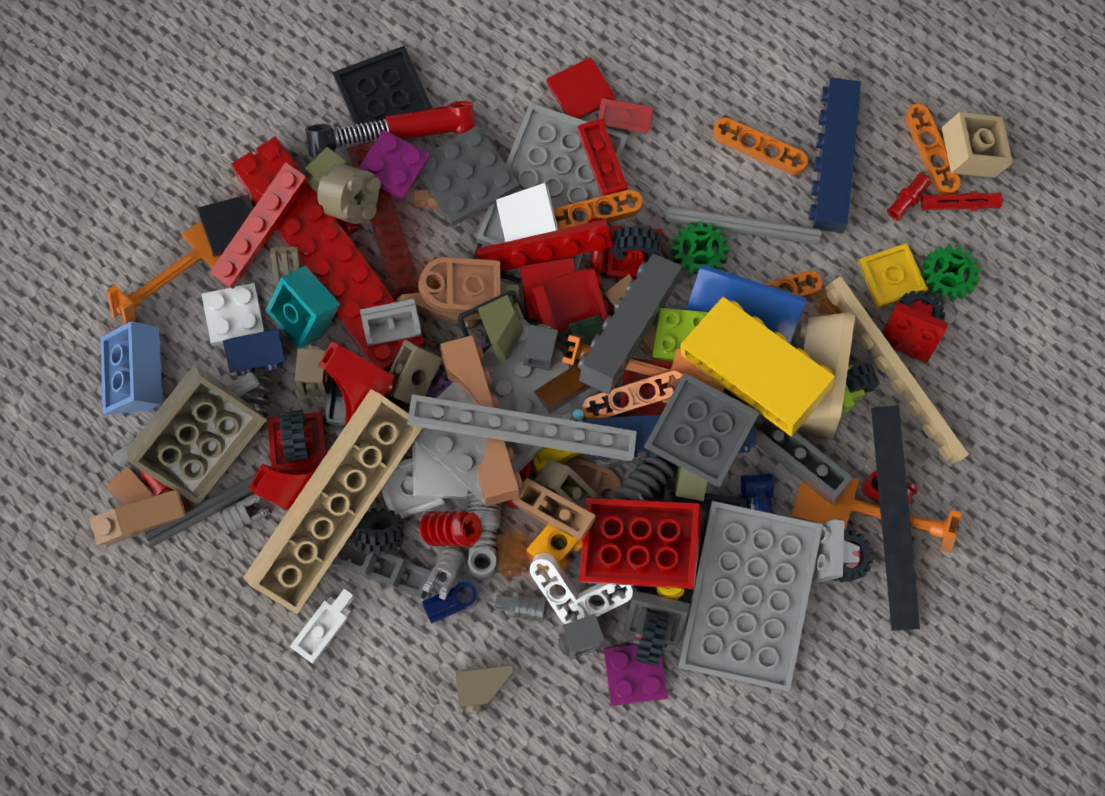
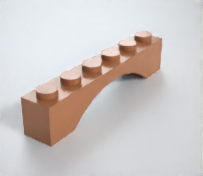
[440,335,522,506]

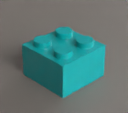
[265,266,340,349]

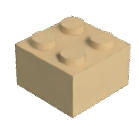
[942,112,1013,178]

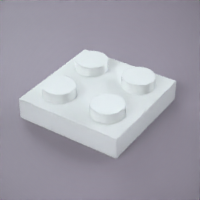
[202,283,264,346]

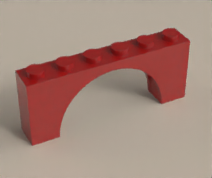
[248,341,395,510]

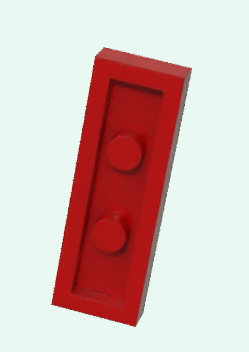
[577,118,628,196]

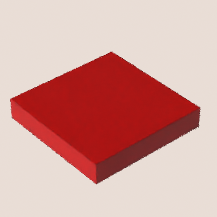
[546,57,616,119]
[519,257,575,319]

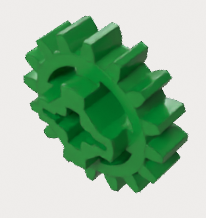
[671,221,730,277]
[921,244,981,302]

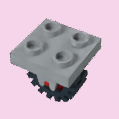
[811,519,874,584]

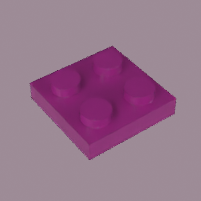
[358,129,430,200]
[603,645,667,706]

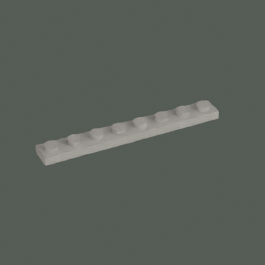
[407,394,637,461]

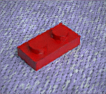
[598,98,653,133]

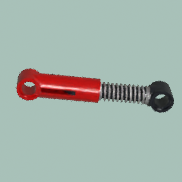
[305,101,475,157]

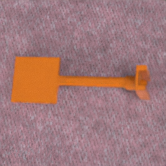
[106,221,221,325]
[562,334,724,403]
[792,478,962,553]

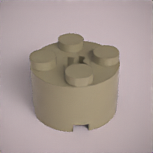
[317,163,381,224]

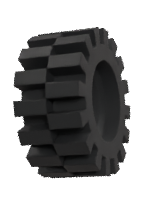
[353,508,404,555]

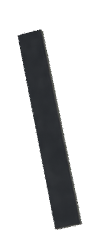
[871,405,920,631]

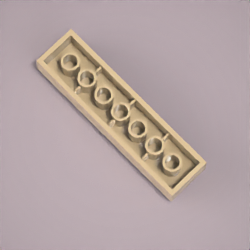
[243,389,423,614]

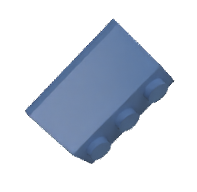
[100,321,163,415]

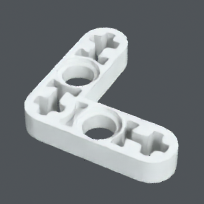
[530,553,634,624]

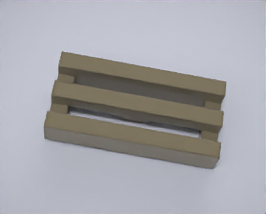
[270,247,301,289]

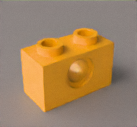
[526,525,583,572]

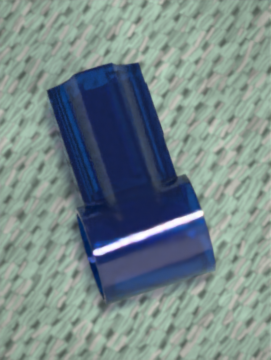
[740,474,774,514]
[422,581,479,624]

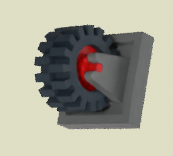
[623,591,690,667]

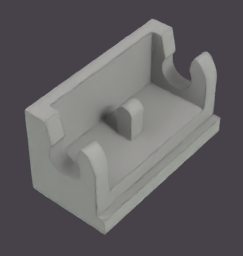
[360,299,422,347]

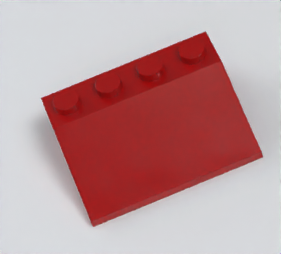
[579,498,702,589]

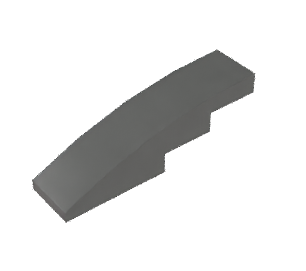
[332,538,431,600]

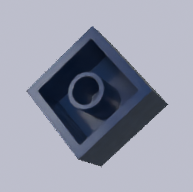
[222,328,287,377]

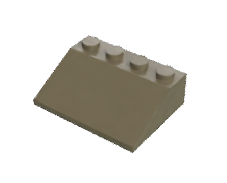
[126,364,267,504]

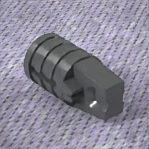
[495,592,547,623]

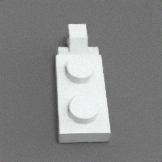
[290,589,355,665]

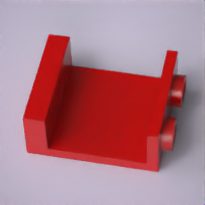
[528,267,610,338]

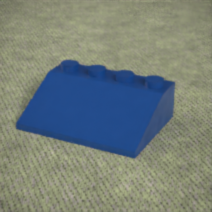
[686,264,807,344]

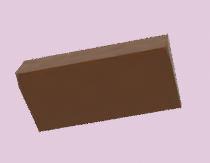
[534,363,591,414]

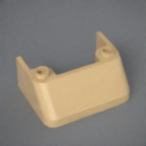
[796,313,855,439]

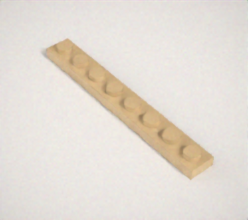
[825,276,969,464]

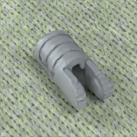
[216,494,272,535]
[422,548,465,600]

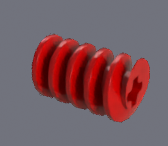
[419,511,482,547]

